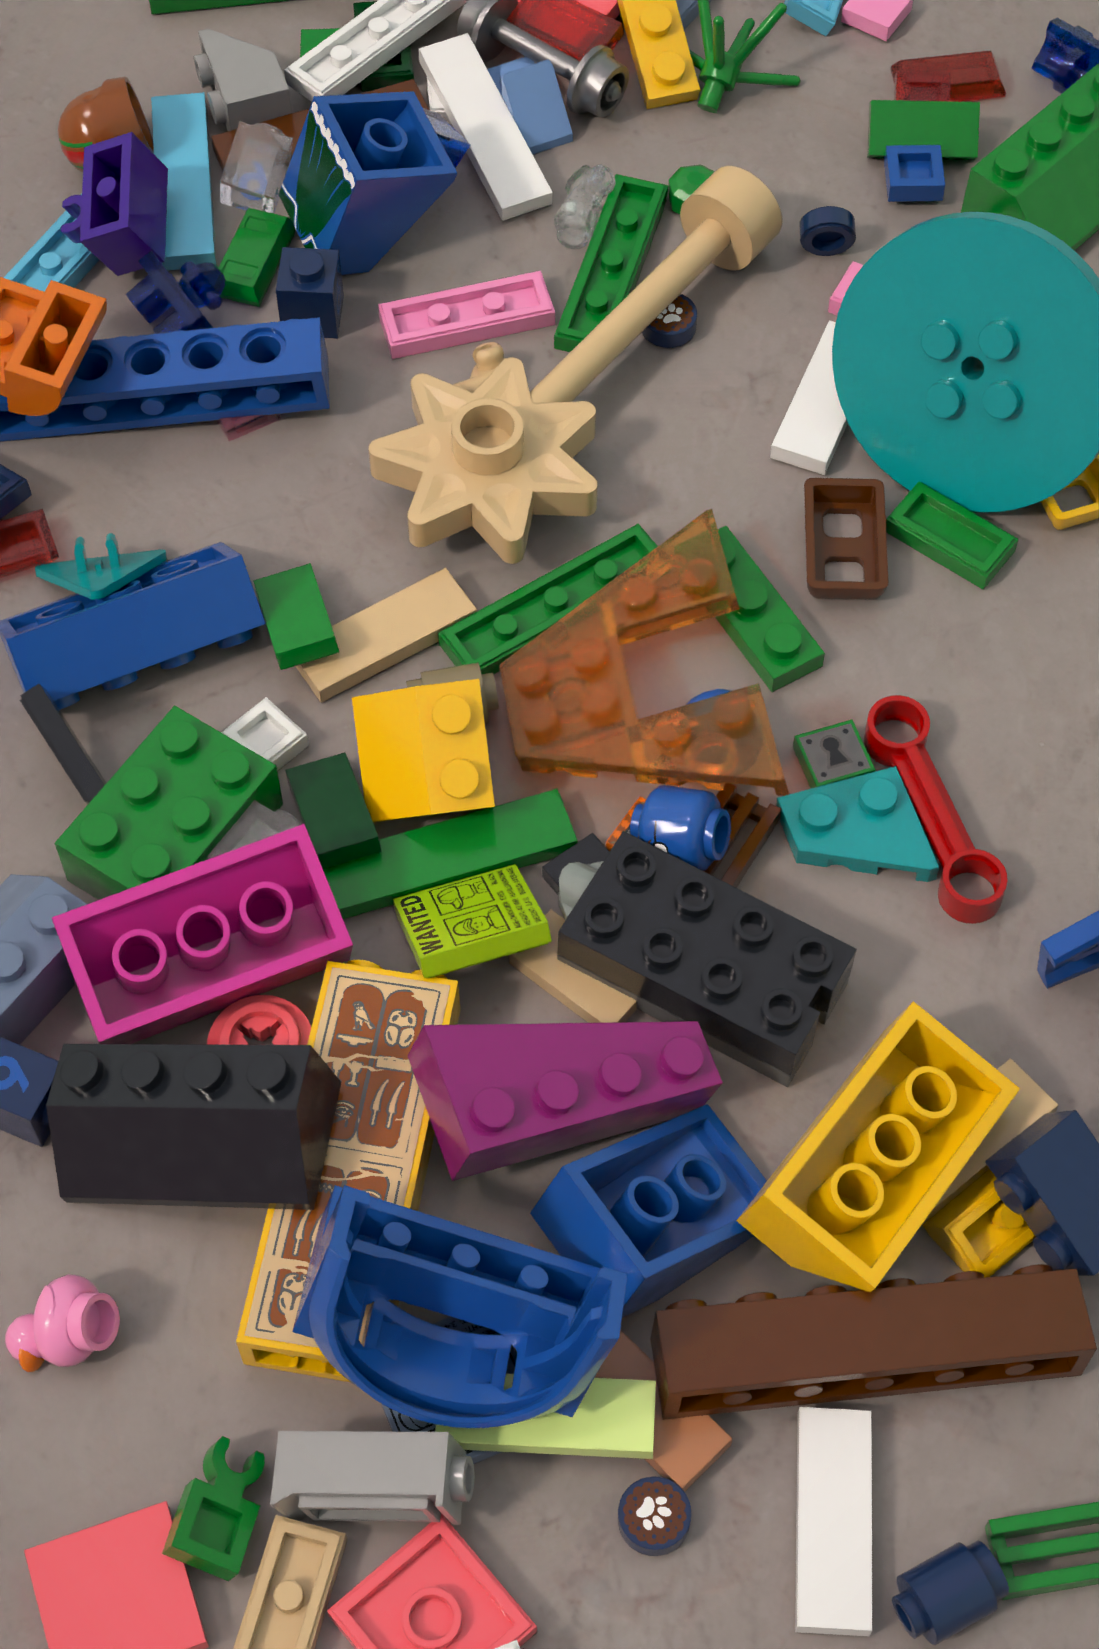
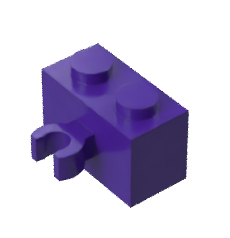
[61,132,168,276]

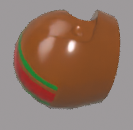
[58,77,154,172]

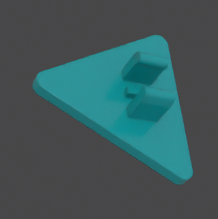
[35,533,167,600]

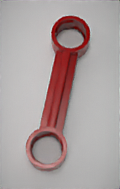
[864,695,1008,924]

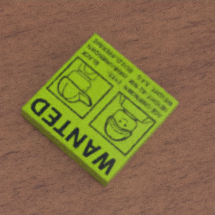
[393,864,552,979]

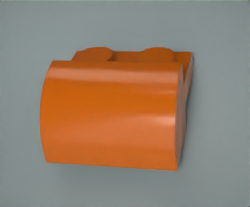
[0,277,107,416]

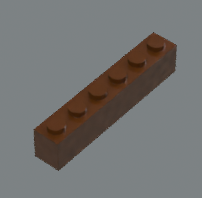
[650,1264,1097,1420]

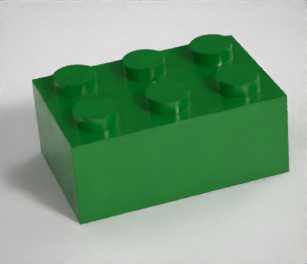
[54,705,283,900]

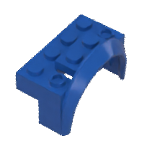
[292,1185,628,1428]

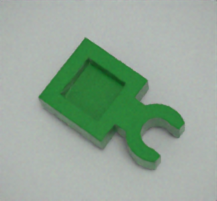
[162,1436,265,1581]

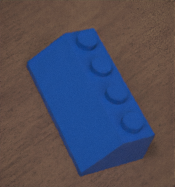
[0,542,266,710]

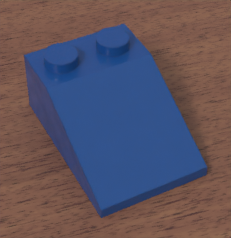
[530,1104,767,1318]

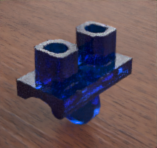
[1031,17,1099,94]
[125,251,226,334]

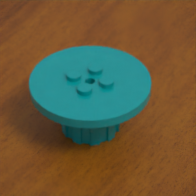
[832,212,1099,512]

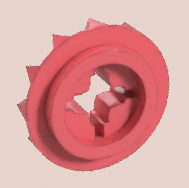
[207,995,311,1045]

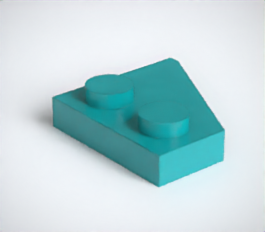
[776,766,940,882]

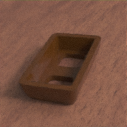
[804,478,889,600]

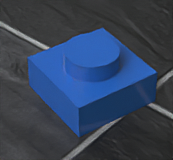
[884,145,945,202]

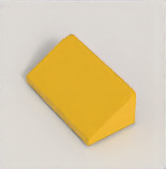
[923,1169,1036,1278]

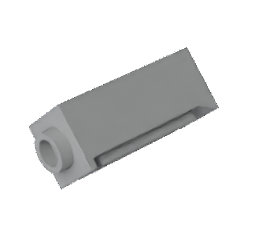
[270,1431,474,1525]

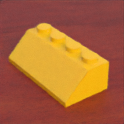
[736,1001,1020,1292]

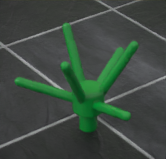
[689,0,801,113]

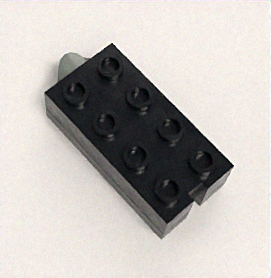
[557,831,857,1087]

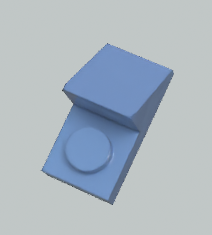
[487,56,573,154]

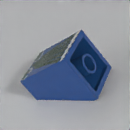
[278,91,457,275]

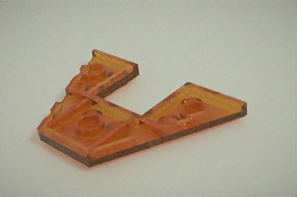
[499,509,790,796]

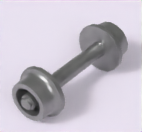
[457,0,629,118]

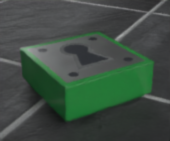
[793,719,875,788]

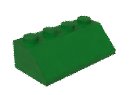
[961,63,1099,251]

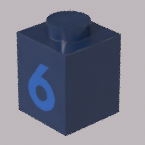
[276,247,344,339]
[0,1037,58,1147]

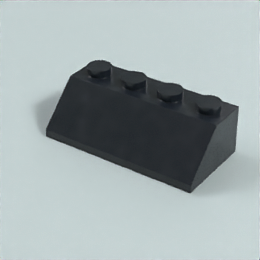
[46,1044,342,1210]

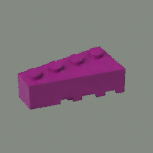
[407,1021,723,1181]

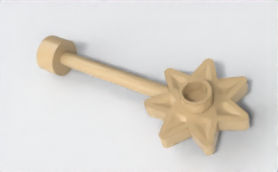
[369,166,782,564]

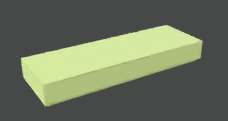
[435,1374,656,1459]

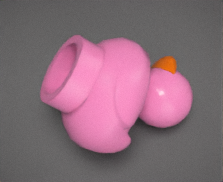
[5,1274,120,1372]

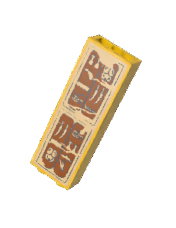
[236,960,461,1382]

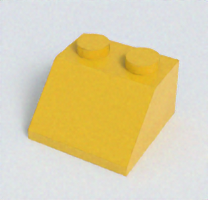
[352,679,495,822]

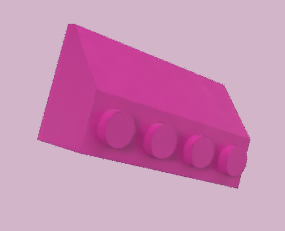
[52,824,353,1044]

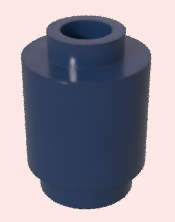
[892,1540,1009,1645]

